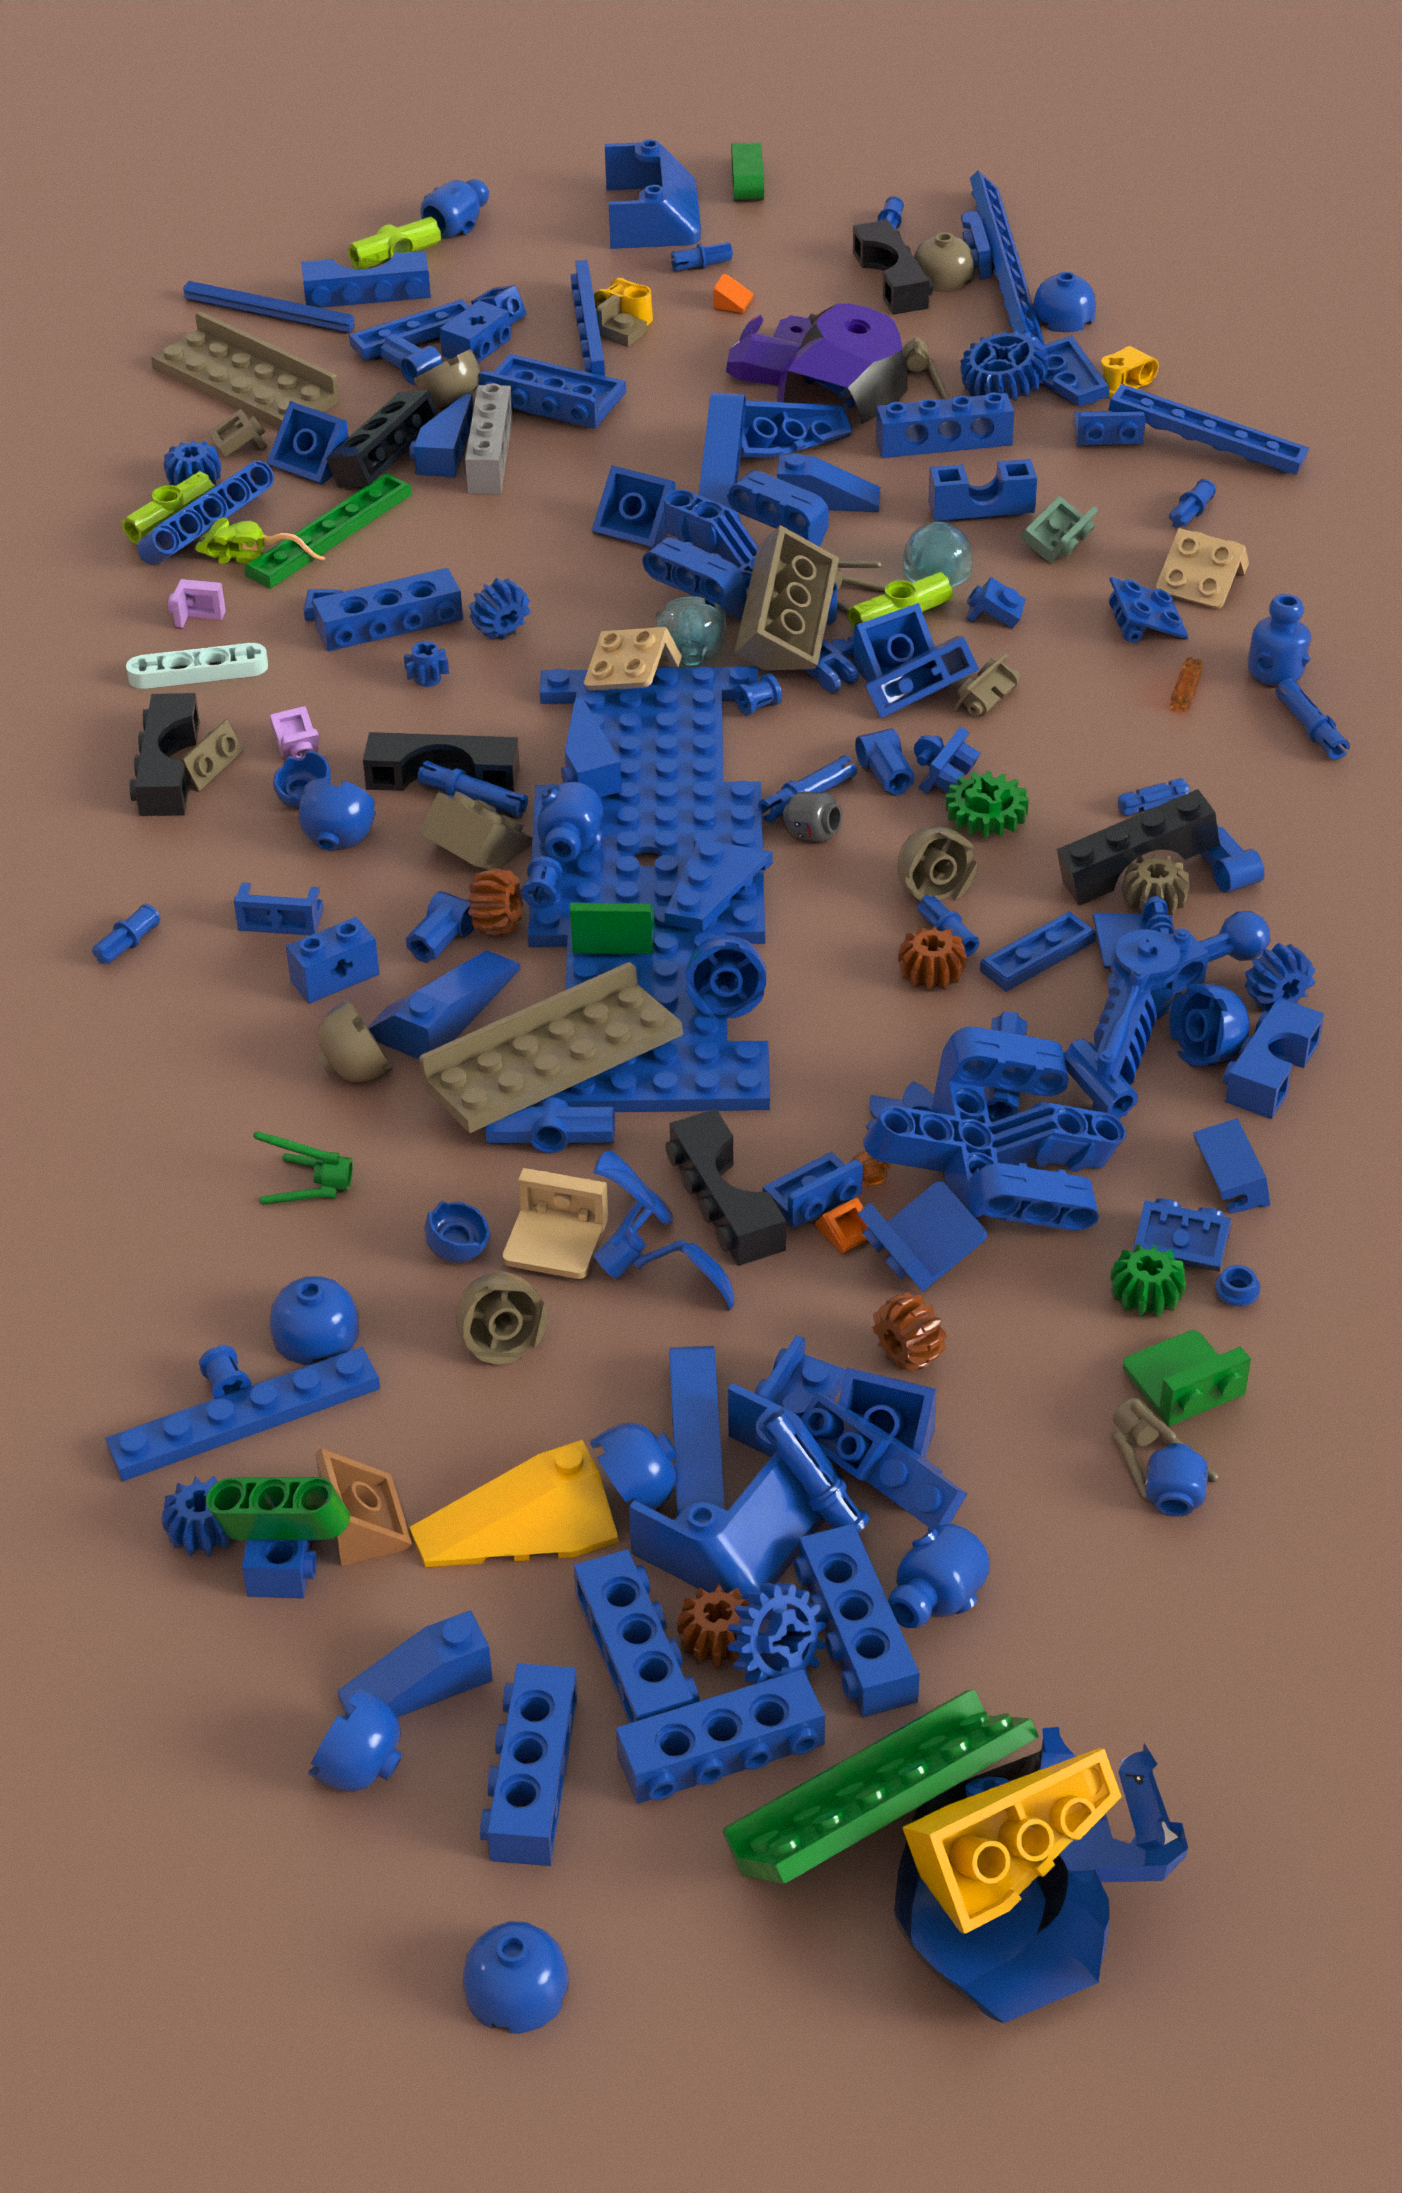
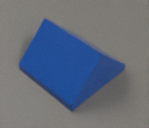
[267,401,349,484]
[592,465,675,548]
[853,603,935,683]
[827,1367,937,1459]

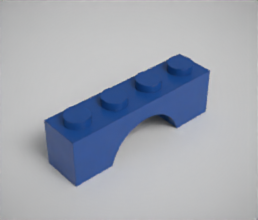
[301,251,431,308]

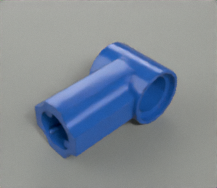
[380,333,443,385]
[855,728,915,796]
[1200,825,1264,893]
[406,891,474,963]

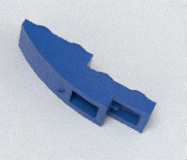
[801,1392,967,1527]

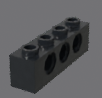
[326,390,438,488]

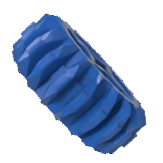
[960,330,1049,401]

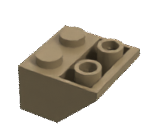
[418,791,533,870]

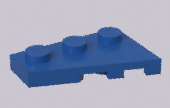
[1042,336,1109,407]
[664,839,773,931]

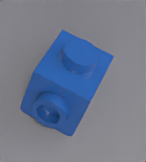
[966,577,1026,628]

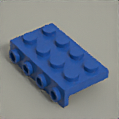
[478,354,626,429]

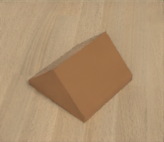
[315,1448,413,1566]

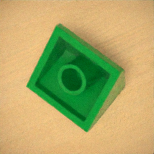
[570,903,655,954]

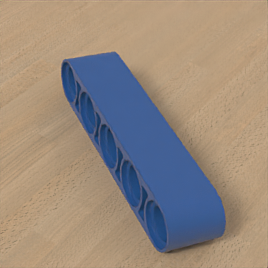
[699,393,746,510]
[137,461,274,565]
[669,1346,725,1517]

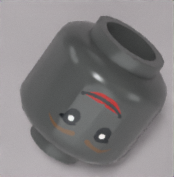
[783,791,843,842]

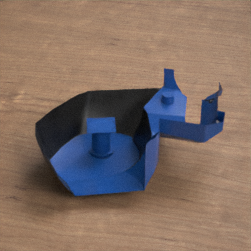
[894,1727,1188,2023]

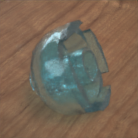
[903,522,973,587]
[655,597,726,666]

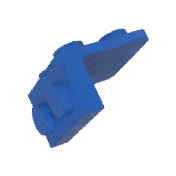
[857,1181,987,1292]

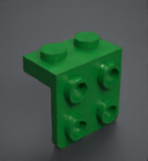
[1123,1330,1251,1427]

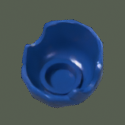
[273,750,331,808]
[424,1201,491,1263]

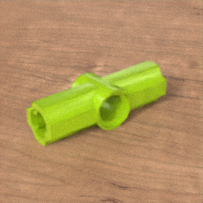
[348,217,441,269]
[121,471,215,545]
[847,572,953,632]

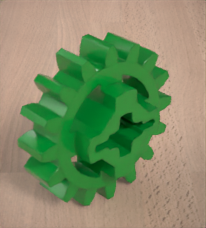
[945,771,1029,838]

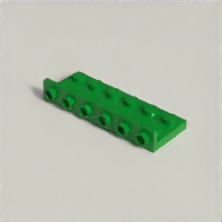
[722,1690,1039,1884]

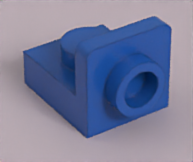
[471,285,527,325]

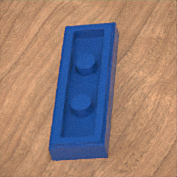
[980,911,1096,992]

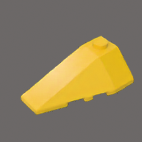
[409,1440,619,1568]
[902,1748,1122,1934]

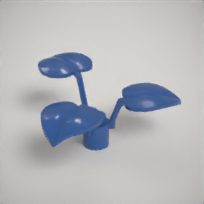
[593,1151,734,1311]

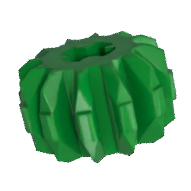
[1110,1243,1186,1318]

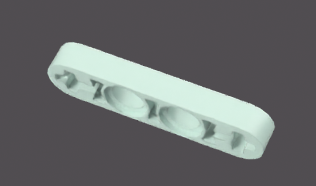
[126,643,268,689]

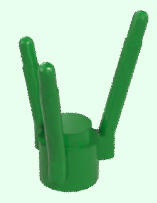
[253,1131,353,1204]

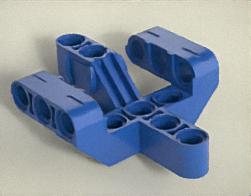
[642,470,838,625]
[863,1027,1126,1231]

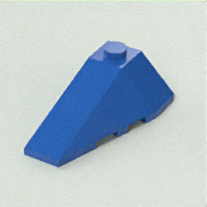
[741,401,852,458]
[368,950,520,1059]

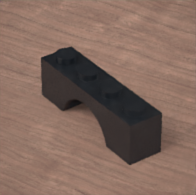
[853,220,933,315]
[130,693,200,816]
[363,732,520,792]
[1056,789,1220,905]
[665,1109,786,1266]

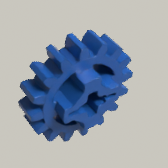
[728,1582,826,1684]

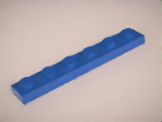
[570,260,605,376]
[1108,384,1309,475]
[105,1347,380,1482]

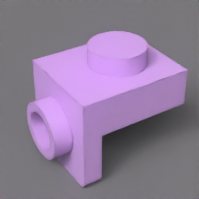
[168,579,226,628]
[270,706,319,760]

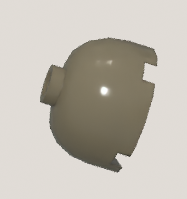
[914,232,974,292]
[413,349,480,407]
[898,826,977,902]
[316,999,393,1084]
[456,1272,548,1365]

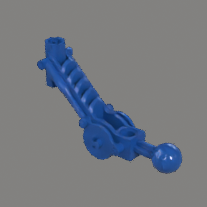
[1063,911,1271,1119]

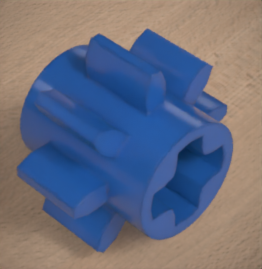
[404,641,449,687]

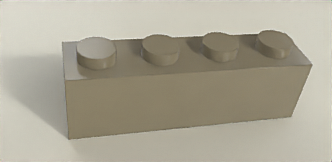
[734,525,839,671]

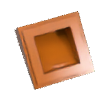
[713,274,753,314]
[814,1197,868,1254]

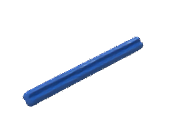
[183,281,355,333]

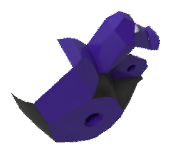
[726,303,908,424]

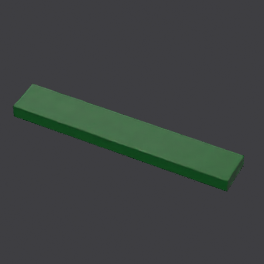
[244,473,412,589]

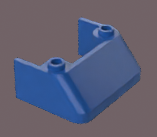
[604,139,701,249]
[629,1383,842,1599]

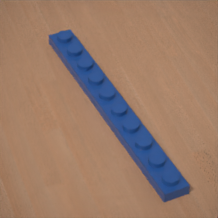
[969,170,1045,345]

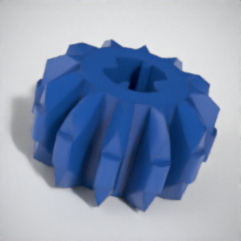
[163,440,222,486]
[468,578,531,640]
[1244,942,1315,1012]
[161,1476,230,1556]

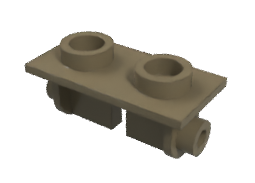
[953,652,1020,717]
[181,719,243,791]

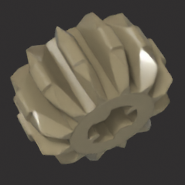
[1122,854,1190,915]

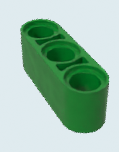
[731,142,764,201]
[206,1477,350,1540]

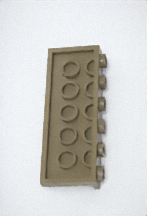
[151,311,340,429]
[419,962,683,1133]

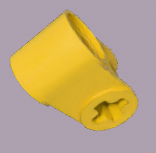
[594,277,653,325]
[1101,346,1159,398]

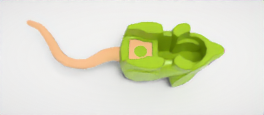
[195,517,325,564]

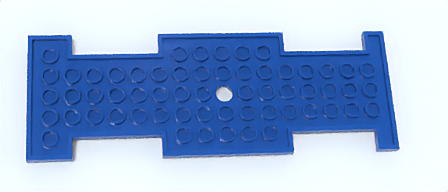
[528,666,770,1112]

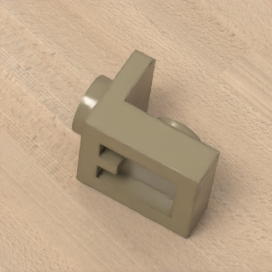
[596,295,647,347]
[209,409,267,457]

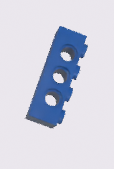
[876,392,1014,458]
[312,568,463,652]
[794,1523,920,1718]
[573,1549,700,1723]
[480,1663,578,1866]
[616,1669,825,1804]

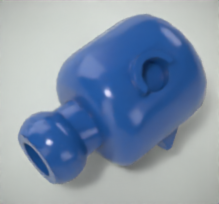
[420,179,489,239]
[1247,594,1311,687]
[537,781,603,863]
[888,1524,990,1628]

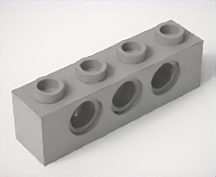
[465,383,513,494]

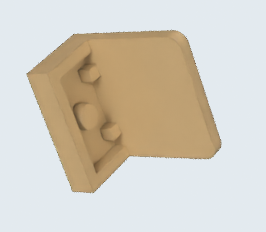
[1156,528,1249,609]
[584,627,682,691]
[503,1168,608,1279]

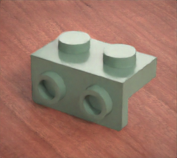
[1020,496,1099,564]

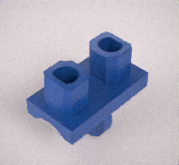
[914,726,981,794]

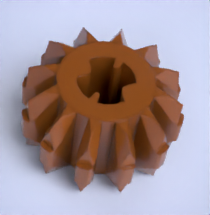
[467,869,524,936]
[898,926,967,991]
[872,1292,947,1372]
[677,1583,749,1670]

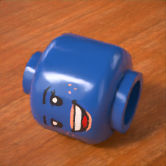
[1145,1443,1208,1517]

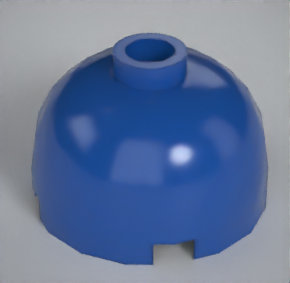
[1033,272,1096,333]
[298,778,376,851]
[686,935,767,1019]
[1169,984,1249,1066]
[270,1276,359,1365]
[590,1422,679,1511]
[308,1687,403,1792]
[462,1921,569,2034]

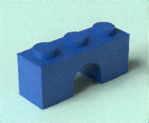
[928,459,1037,521]
[1223,997,1324,1119]

